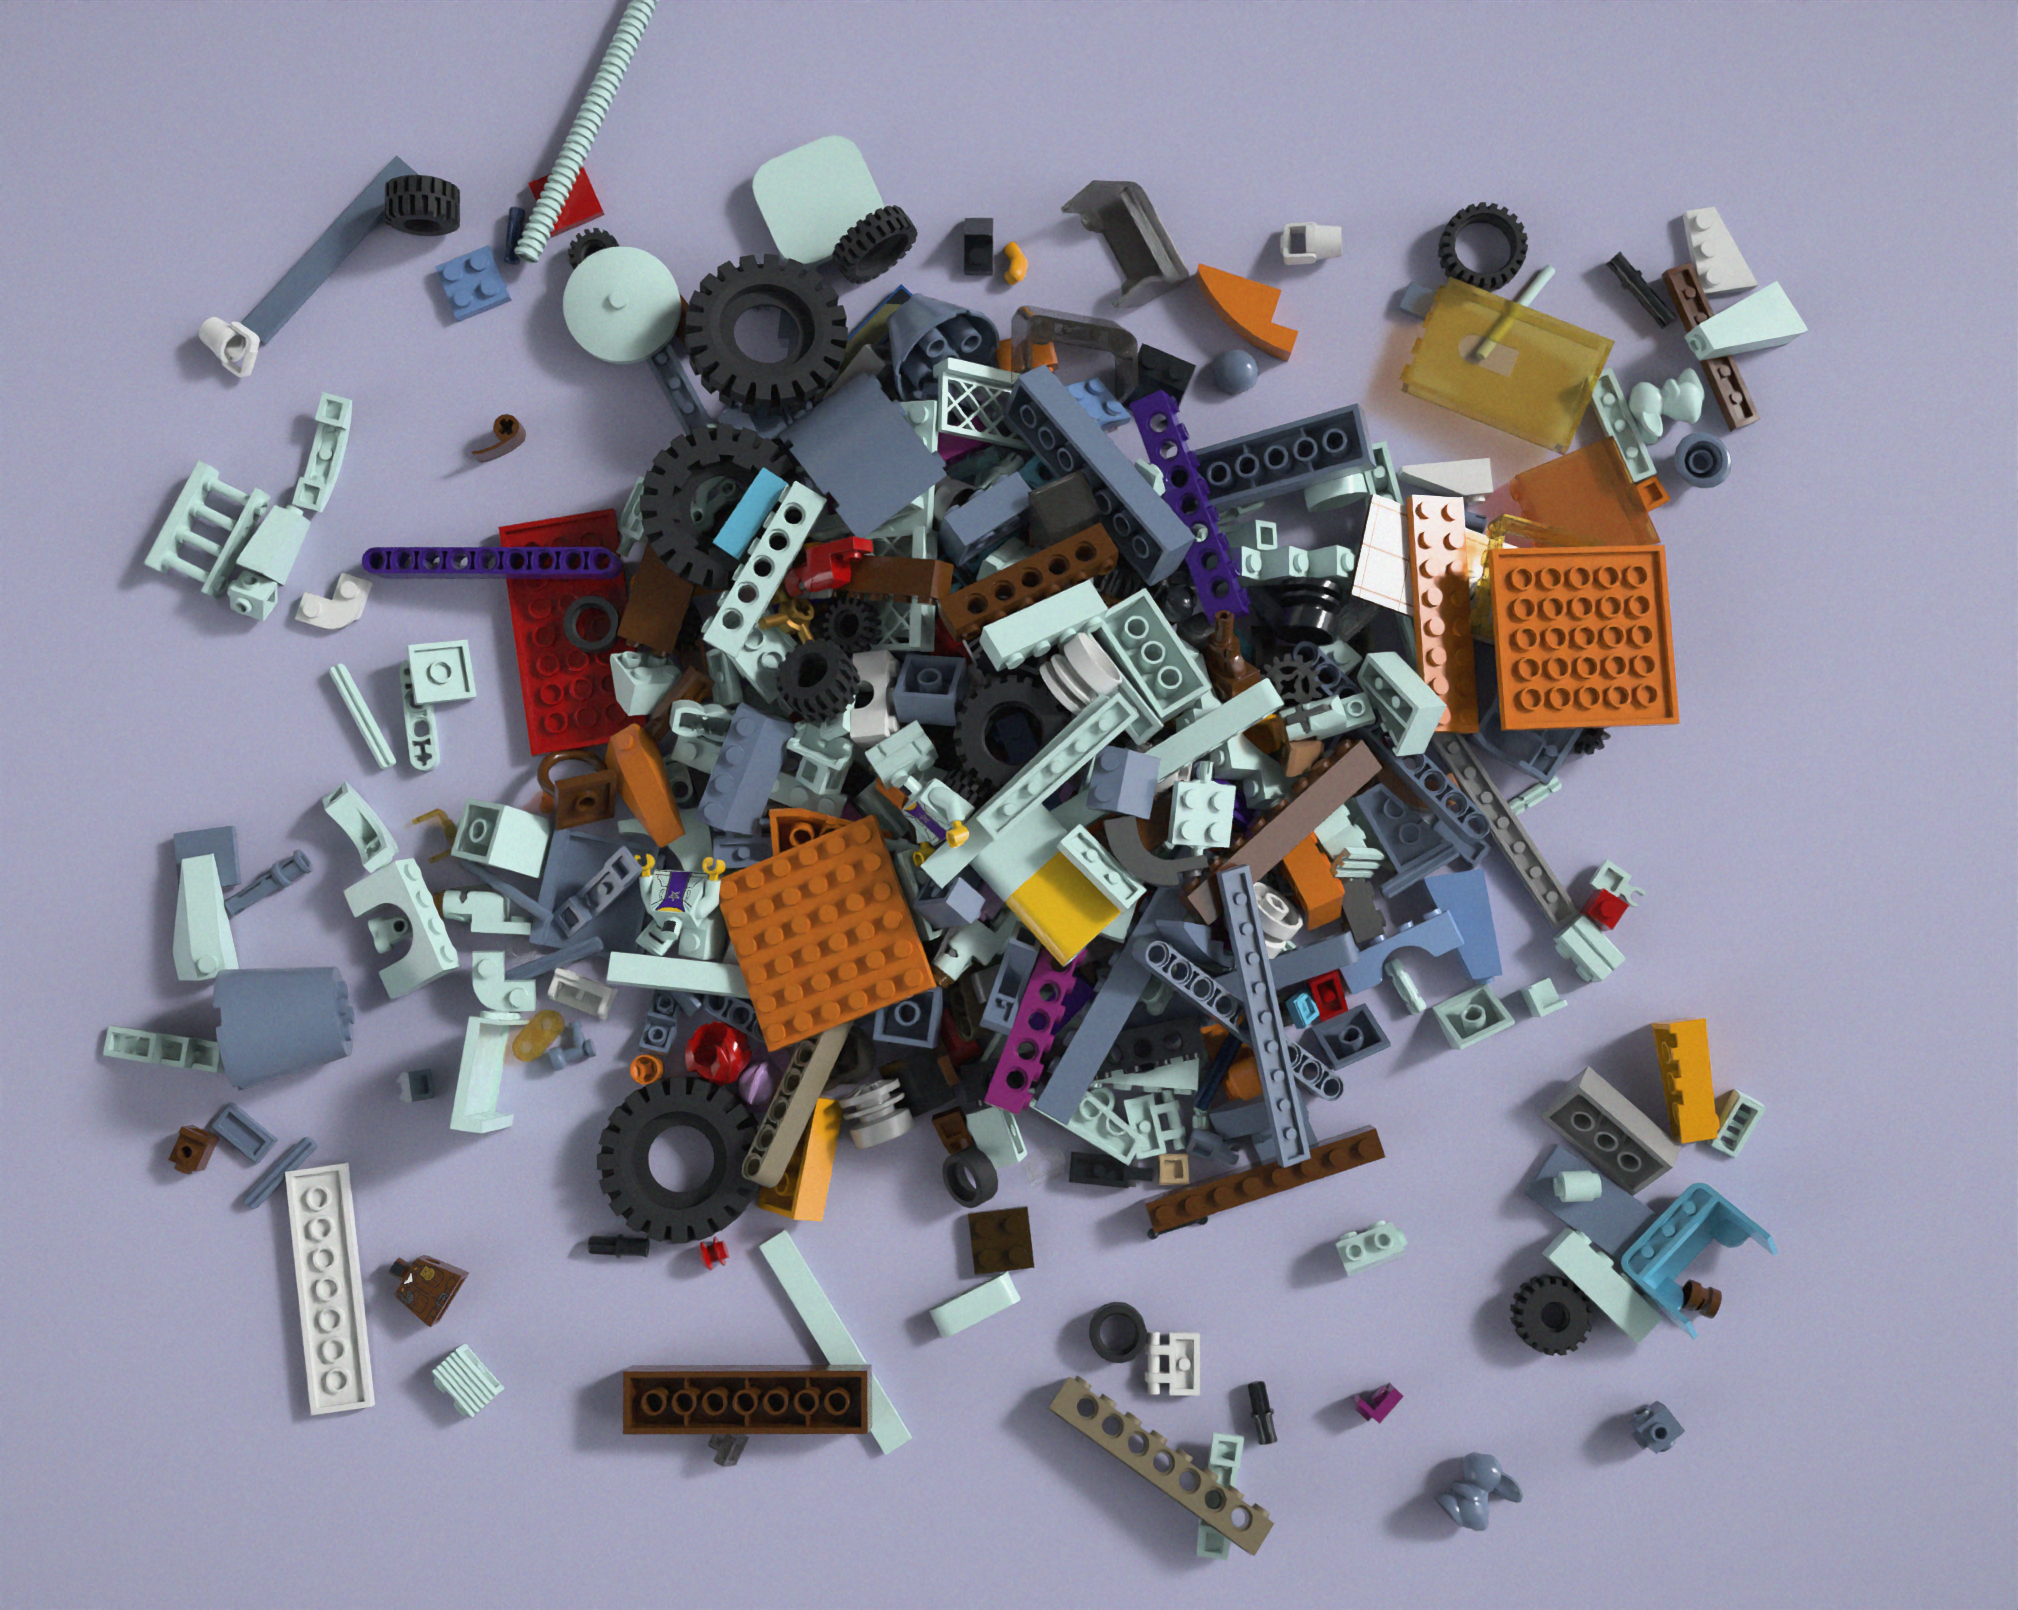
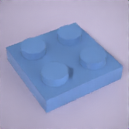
[435,245,512,322]

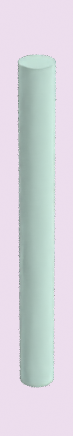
[1475,265,1555,360]

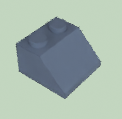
[1086,745,1161,820]

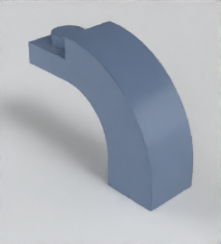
[980,920,1041,1036]

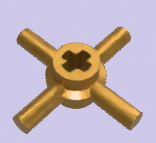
[758,580,830,645]

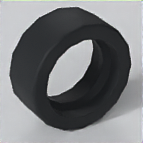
[563,595,622,654]
[942,1146,998,1208]
[1089,1302,1147,1363]

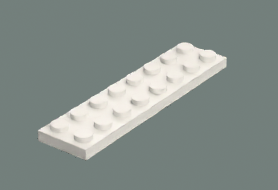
[285,1163,375,1415]

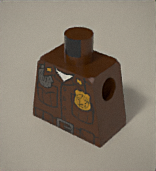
[389,1255,469,1327]

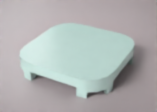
[752,135,884,272]

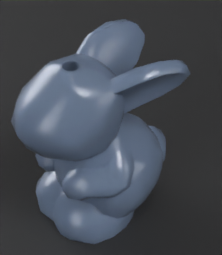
[1434,1452,1523,1531]

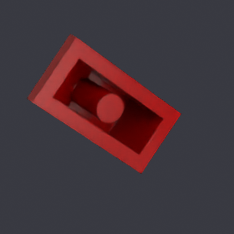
[1302,970,1349,1022]

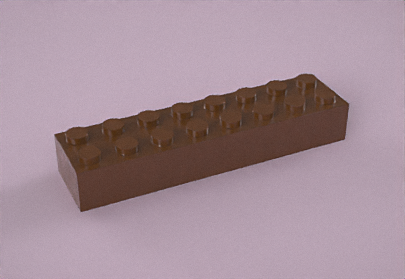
[623,1364,872,1434]

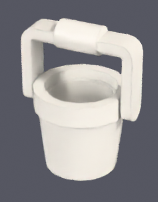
[1280,222,1342,265]
[199,317,260,377]

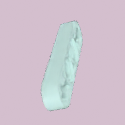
[399,659,440,772]

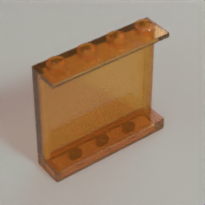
[1509,435,1661,548]

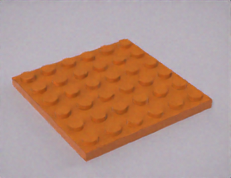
[1488,545,1680,731]
[719,815,937,1052]

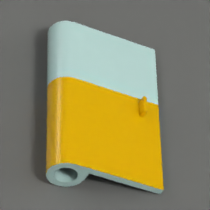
[969,803,1122,967]

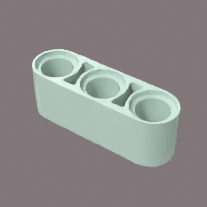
[929,1271,1021,1339]

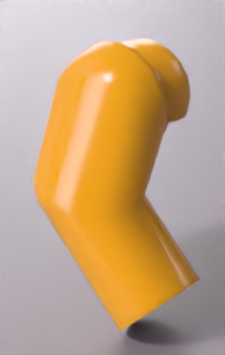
[1003,241,1028,285]

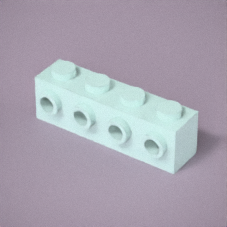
[979,580,1108,672]
[1541,1227,1663,1344]

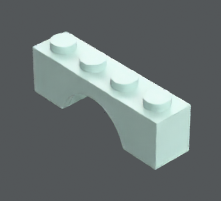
[1089,1047,1201,1095]

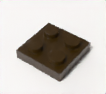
[968,1206,1035,1275]

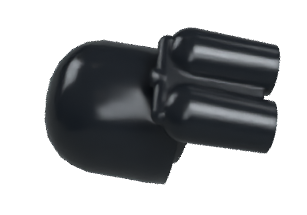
[1149,576,1197,623]

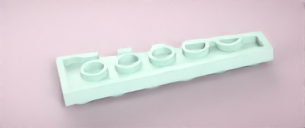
[979,1032,1144,1166]

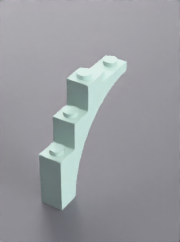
[1187,545,1357,590]
[1175,654,1310,810]

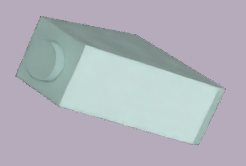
[236,504,311,585]

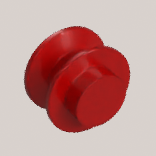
[698,1237,729,1271]

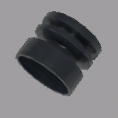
[1274,576,1343,647]

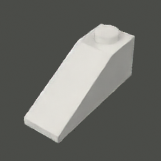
[1397,458,1493,505]

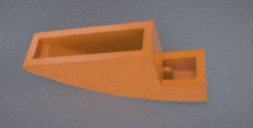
[1195,263,1299,362]

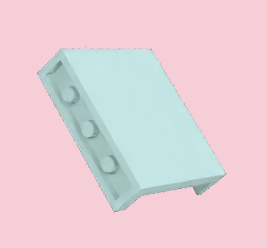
[450,1011,530,1134]

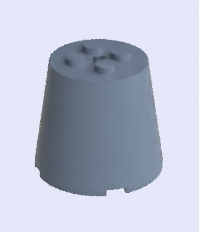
[213,967,355,1091]

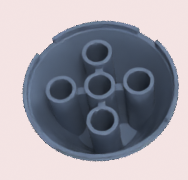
[886,293,999,402]

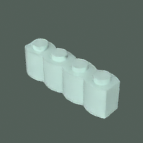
[669,700,794,742]

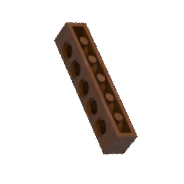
[938,523,1119,644]

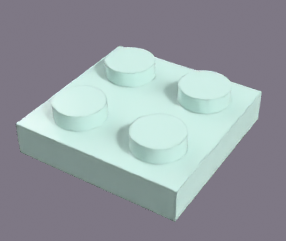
[406,640,477,705]

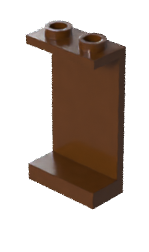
[617,540,696,659]

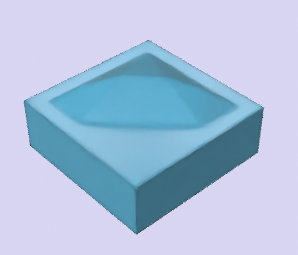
[1286,988,1320,1029]

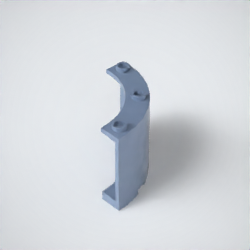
[778,371,947,538]

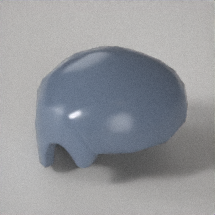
[1213,349,1259,394]

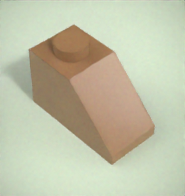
[1275,728,1324,777]

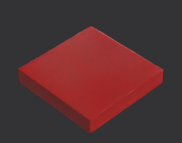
[528,166,605,237]

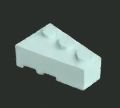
[1357,651,1447,756]

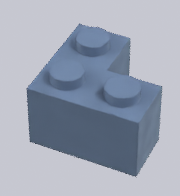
[717,405,787,446]
[911,864,986,929]

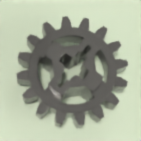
[1260,654,1323,717]

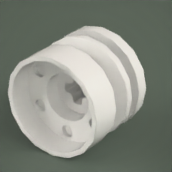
[1040,633,1122,715]

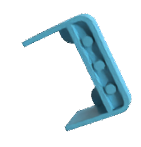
[1621,1183,1778,1339]

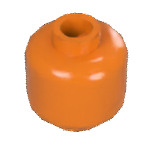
[1226,1056,1263,1101]

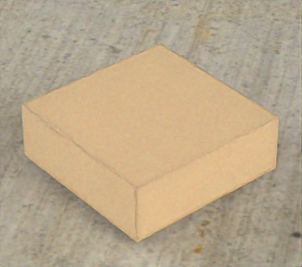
[1157,1153,1189,1185]

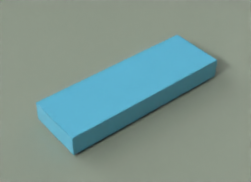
[713,467,789,560]

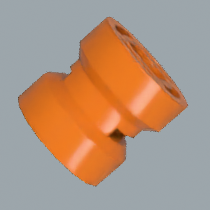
[630,1054,665,1085]

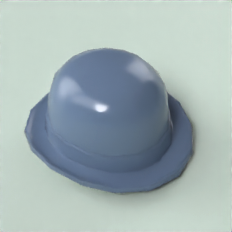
[1674,432,1732,489]

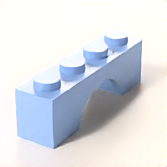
[1340,908,1464,995]

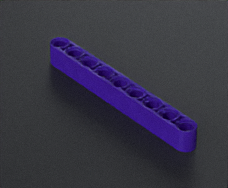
[362,547,623,579]

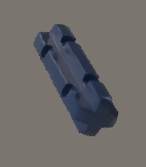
[504,207,525,265]

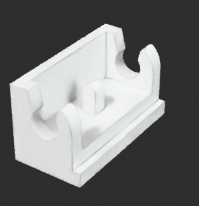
[547,968,618,1020]

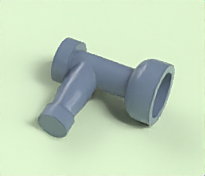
[549,1021,596,1072]

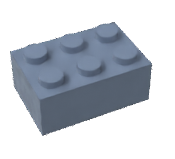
[938,471,1038,568]

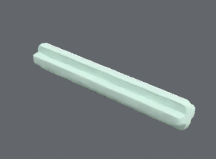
[329,664,396,769]

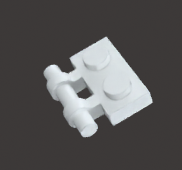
[1145,1331,1200,1396]

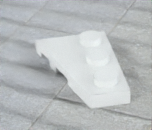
[1683,207,1758,296]

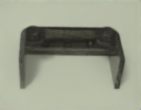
[1061,180,1189,308]
[1011,305,1138,404]

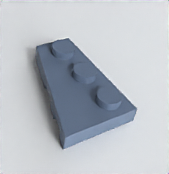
[1354,782,1451,874]

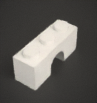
[850,649,901,748]

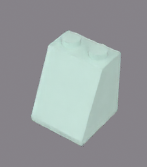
[451,798,555,879]

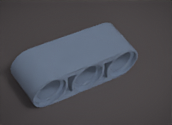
[703,994,766,1043]

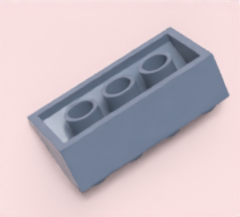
[694,702,796,835]

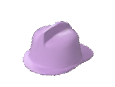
[738,1043,791,1114]

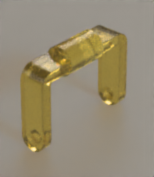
[412,809,457,864]

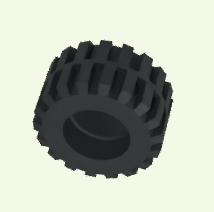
[385,175,460,236]
[775,638,860,723]

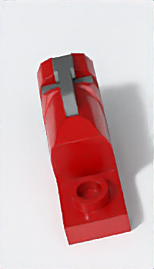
[785,536,873,600]

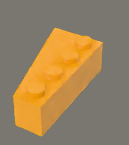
[1651,1018,1720,1144]

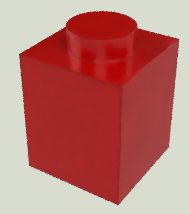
[1580,888,1629,931]

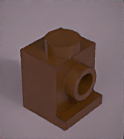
[168,1125,220,1174]

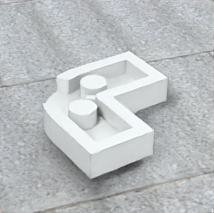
[295,573,373,631]

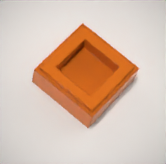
[1628,475,1671,516]

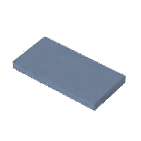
[1523,1144,1659,1262]

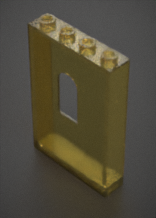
[1399,277,1615,455]

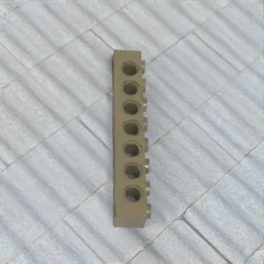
[1047,1375,1274,1556]

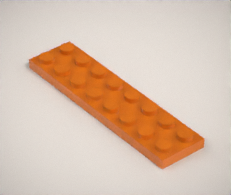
[1406,495,1479,734]

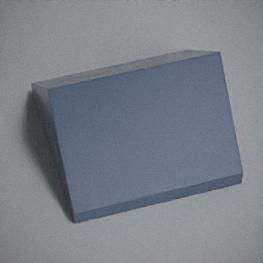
[1311,1003,1391,1071]

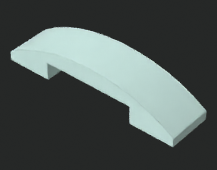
[292,392,352,513]
[1197,1432,1244,1560]

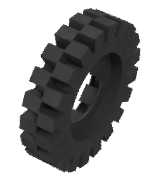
[685,254,848,416]
[640,424,802,591]
[597,1076,760,1244]

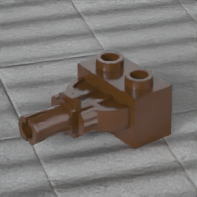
[1201,610,1260,703]

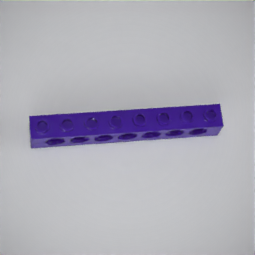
[1129,389,1250,627]

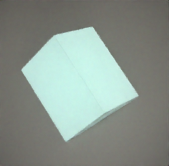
[1432,984,1515,1050]

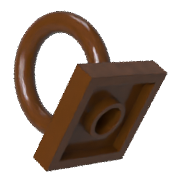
[537,749,617,831]

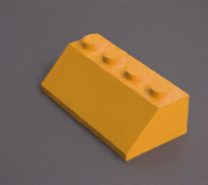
[757,1096,844,1222]

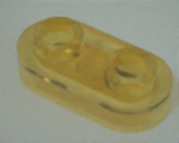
[512,1010,565,1062]

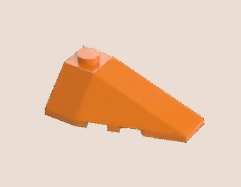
[604,723,686,848]
[769,808,894,860]

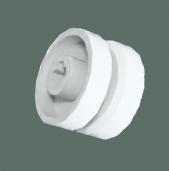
[1223,882,1303,959]

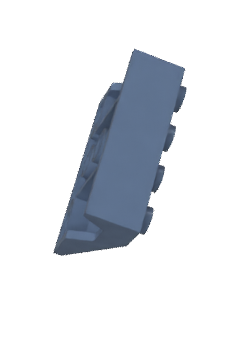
[1466,689,1584,784]

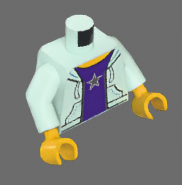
[898,775,975,867]
[634,854,726,940]

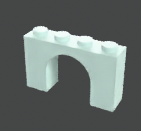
[343,858,461,999]

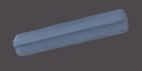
[1378,843,1459,899]
[243,1137,317,1209]

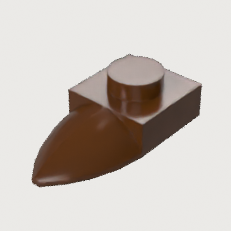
[931,1106,974,1155]

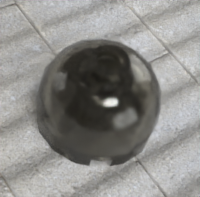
[828,1025,877,1085]

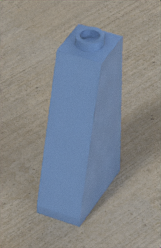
[1419,869,1503,985]

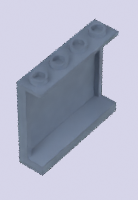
[529,827,667,959]

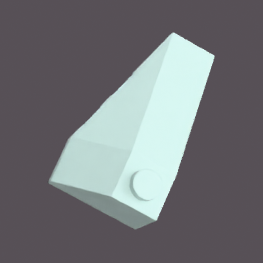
[172,853,239,981]

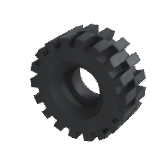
[1510,1274,1593,1356]

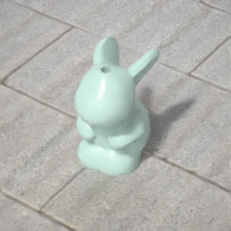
[1628,368,1704,445]

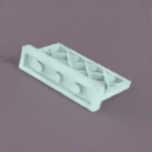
[933,357,1034,452]
[863,526,938,652]

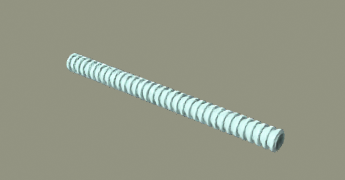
[514,0,659,264]

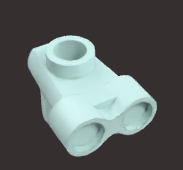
[368,913,413,954]

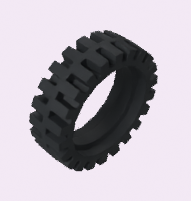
[1438,202,1528,293]
[832,205,918,284]

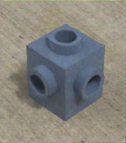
[1628,1400,1685,1454]

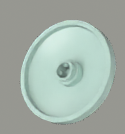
[563,246,681,364]

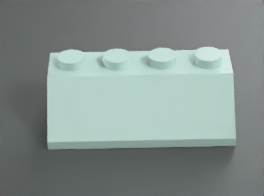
[1093,588,1212,724]

